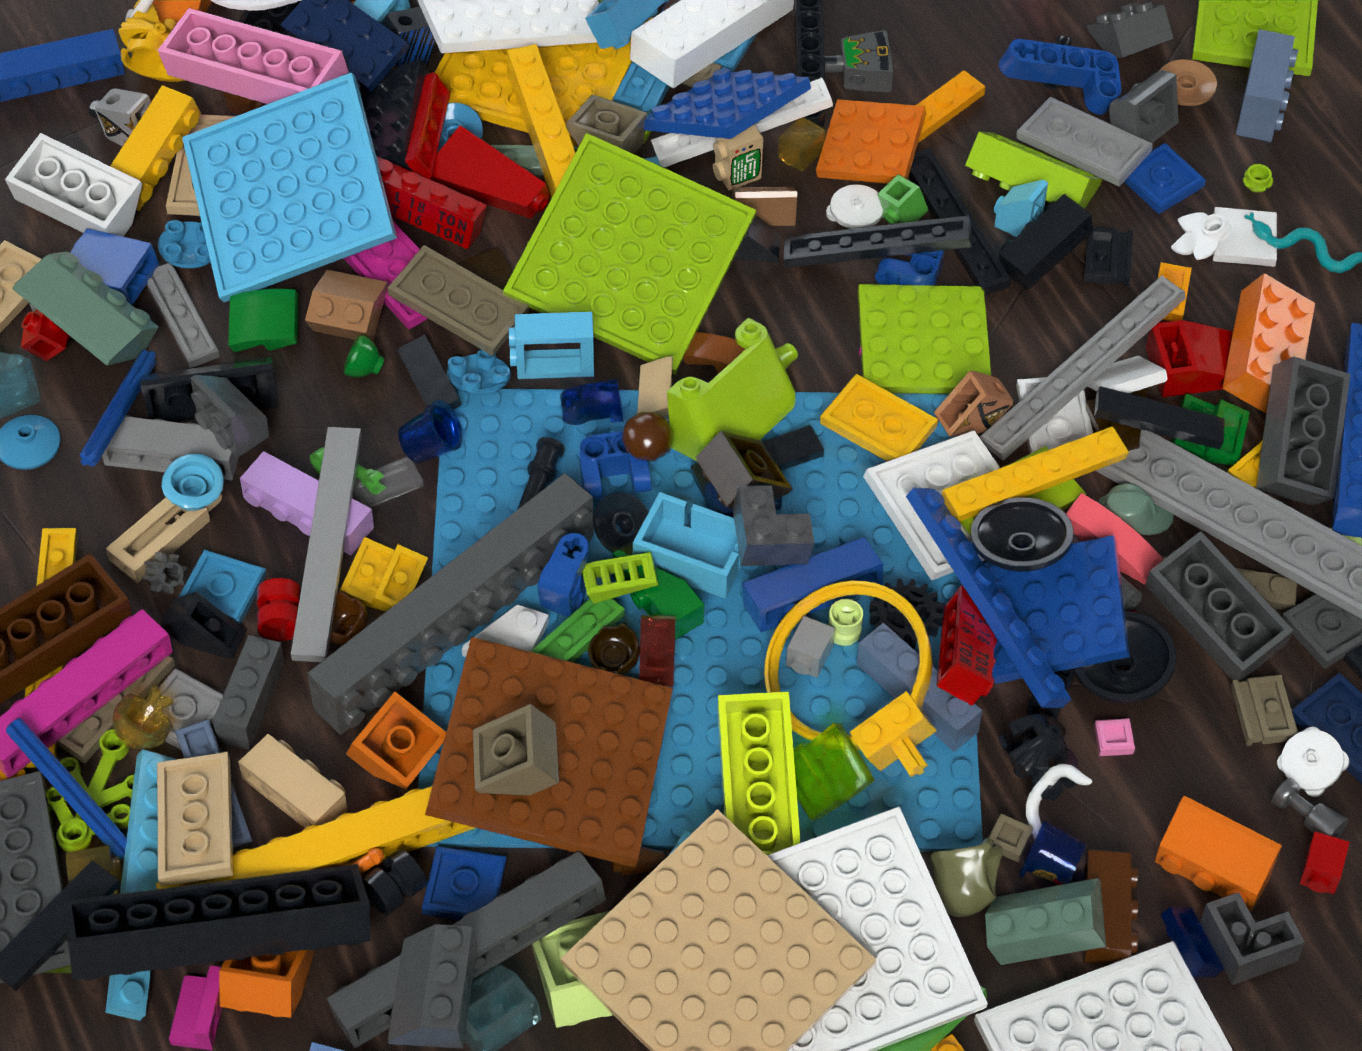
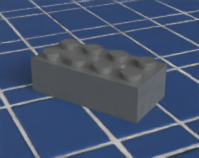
[1256,357,1350,506]
[1145,531,1294,682]

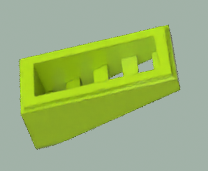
[582,552,658,604]

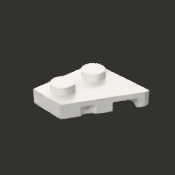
[462,605,549,657]

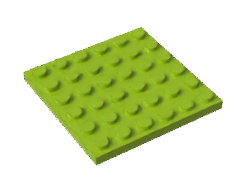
[503,133,757,374]

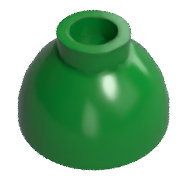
[343,334,384,378]

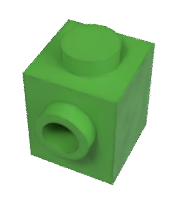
[877,174,928,224]

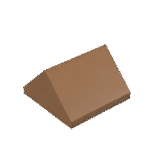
[732,186,797,226]

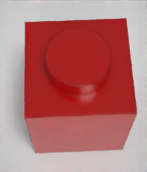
[1299,832,1350,894]

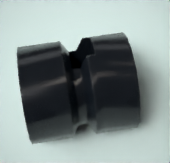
[362,848,428,916]

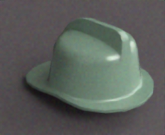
[1098,483,1174,535]

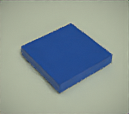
[1124,143,1206,214]
[422,846,507,920]

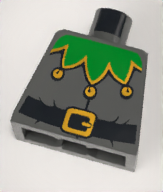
[824,30,893,92]

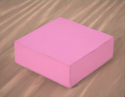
[1094,718,1135,756]

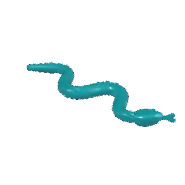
[1244,212,1362,274]

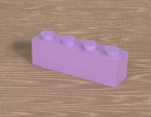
[240,451,374,555]

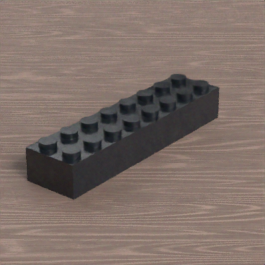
[63,864,371,981]

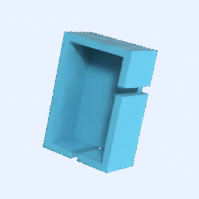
[633,492,742,599]

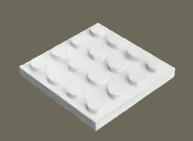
[863,430,1000,581]

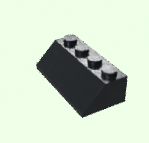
[140,357,279,422]

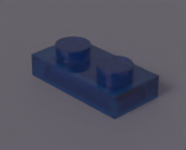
[1161,907,1225,977]

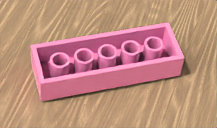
[158,8,349,104]

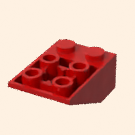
[1146,320,1233,398]

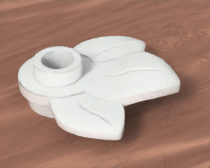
[1171,212,1231,260]

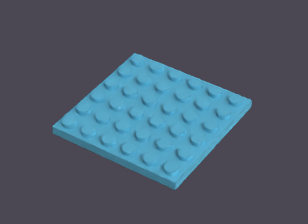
[182,72,397,302]

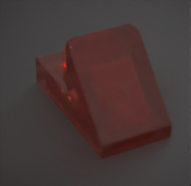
[639,615,676,687]

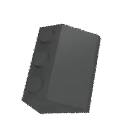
[388,924,477,1049]

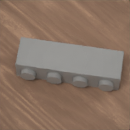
[102,415,239,480]

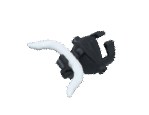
[998,714,1092,845]

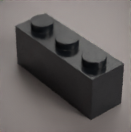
[999,194,1093,291]

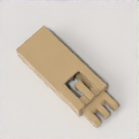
[106,494,222,583]

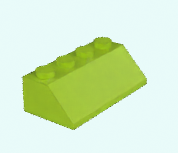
[965,131,1103,209]

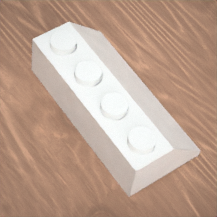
[5,133,142,236]

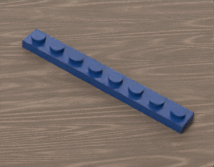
[906,487,1071,708]

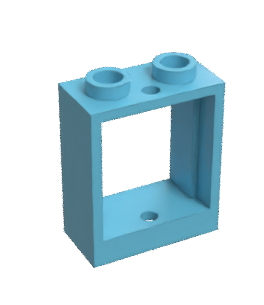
[509,312,594,379]

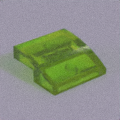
[793,722,875,821]

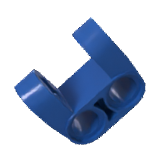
[875,250,945,286]
[580,431,651,499]
[538,533,590,617]

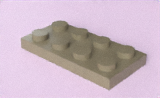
[388,245,529,356]

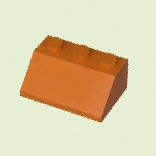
[1155,796,1282,912]

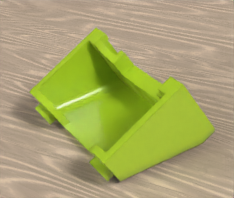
[667,318,796,462]

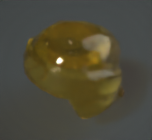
[112,685,174,750]

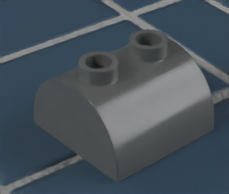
[1109,70,1179,143]

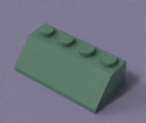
[12,252,158,365]

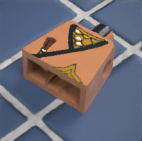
[934,371,1013,437]

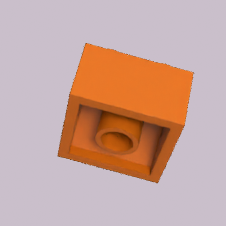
[346,692,446,789]

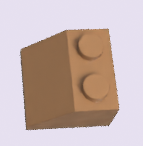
[305,270,389,342]

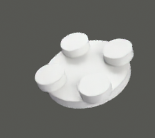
[826,184,883,229]
[1277,727,1349,797]

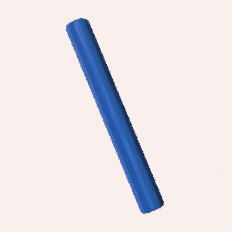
[6,718,127,860]

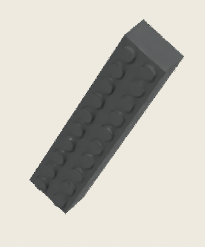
[307,473,594,735]

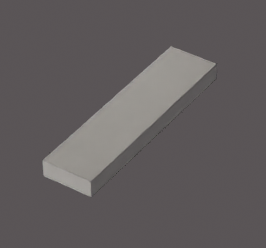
[146,263,220,368]

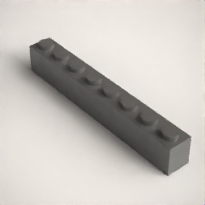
[326,851,606,1049]

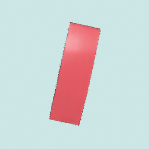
[1066,493,1163,585]

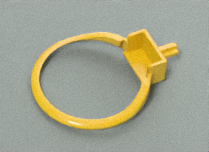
[764,581,937,777]

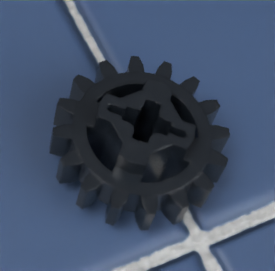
[869,579,943,649]

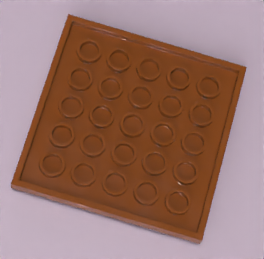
[425,637,673,867]

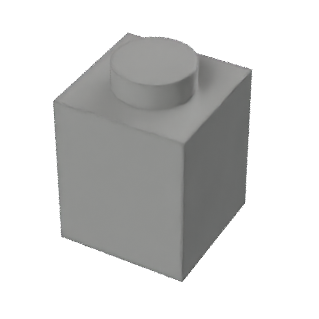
[786,616,835,678]

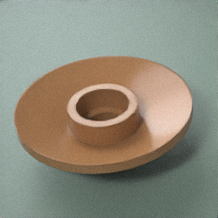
[1160,59,1217,106]

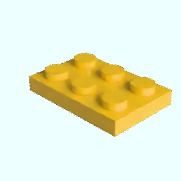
[820,374,938,462]

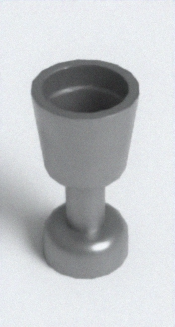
[1271,778,1349,838]

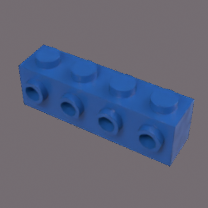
[742,537,883,632]

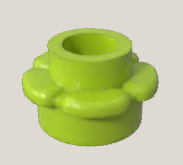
[1243,164,1273,192]

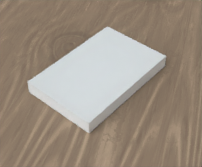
[1016,377,1093,454]

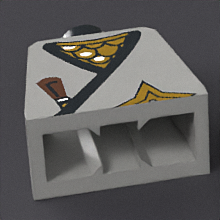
[89,88,151,146]

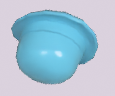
[161,454,224,511]

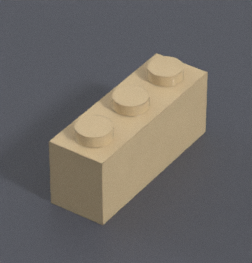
[238,734,348,828]

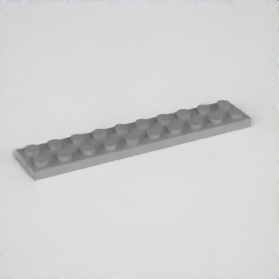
[1095,429,1362,619]

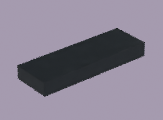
[397,335,462,416]

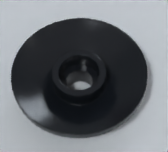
[593,492,649,555]

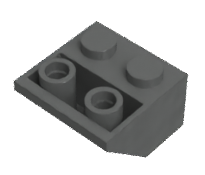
[1086,1,1174,58]
[190,375,269,457]

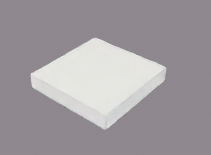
[1213,207,1277,267]
[1088,356,1167,393]

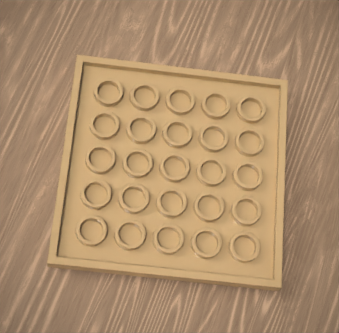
[561,809,877,1051]

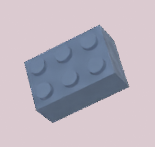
[1236,29,1298,142]

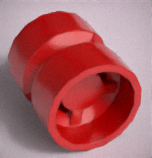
[257,578,301,642]

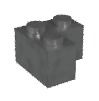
[733,486,814,566]
[1200,892,1305,985]

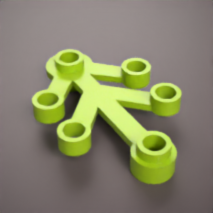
[46,729,135,853]

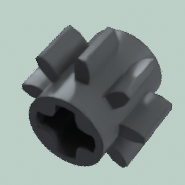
[142,552,187,594]

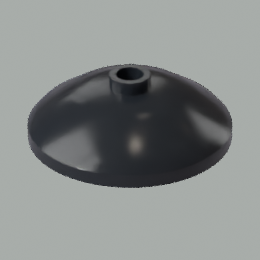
[971,497,1073,572]
[1073,611,1176,703]

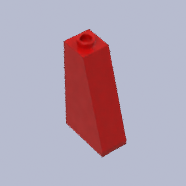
[430,125,551,219]

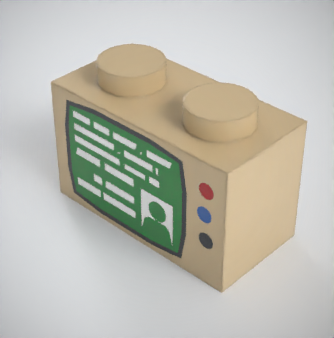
[713,125,763,191]

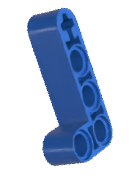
[999,39,1121,115]

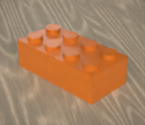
[1222,273,1315,413]

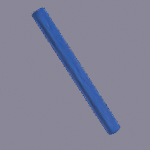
[80,349,156,467]

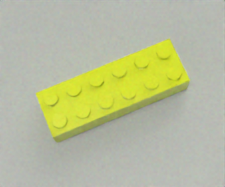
[717,692,800,855]

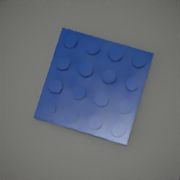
[644,68,811,139]
[983,535,1130,684]

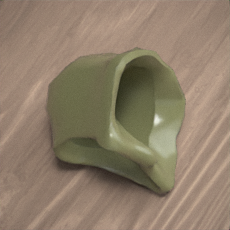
[930,838,1002,918]

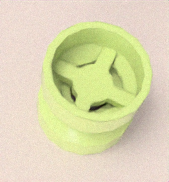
[828,599,863,646]

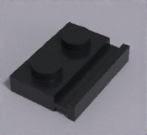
[1083,226,1133,286]

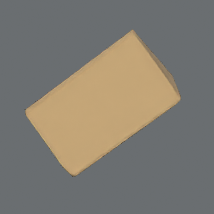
[637,356,673,421]

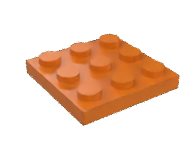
[816,99,926,184]

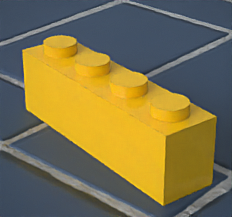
[110,85,201,211]

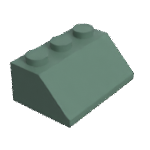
[985,878,1106,965]

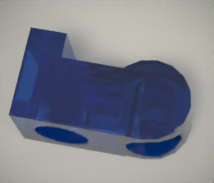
[560,379,624,425]

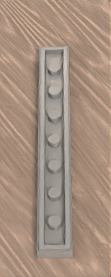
[979,275,1186,461]
[291,427,362,662]

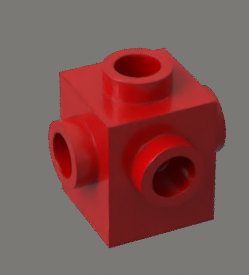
[21,309,70,362]

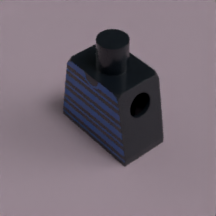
[383,7,436,67]

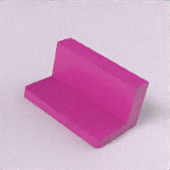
[169,966,223,1050]

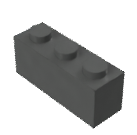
[213,635,285,750]

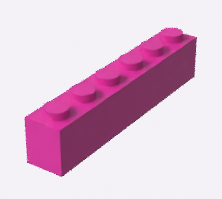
[0,609,173,778]

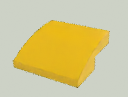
[339,537,428,612]

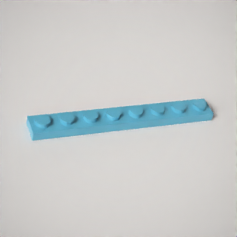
[105,749,175,1021]

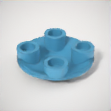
[158,220,211,268]
[447,350,511,393]

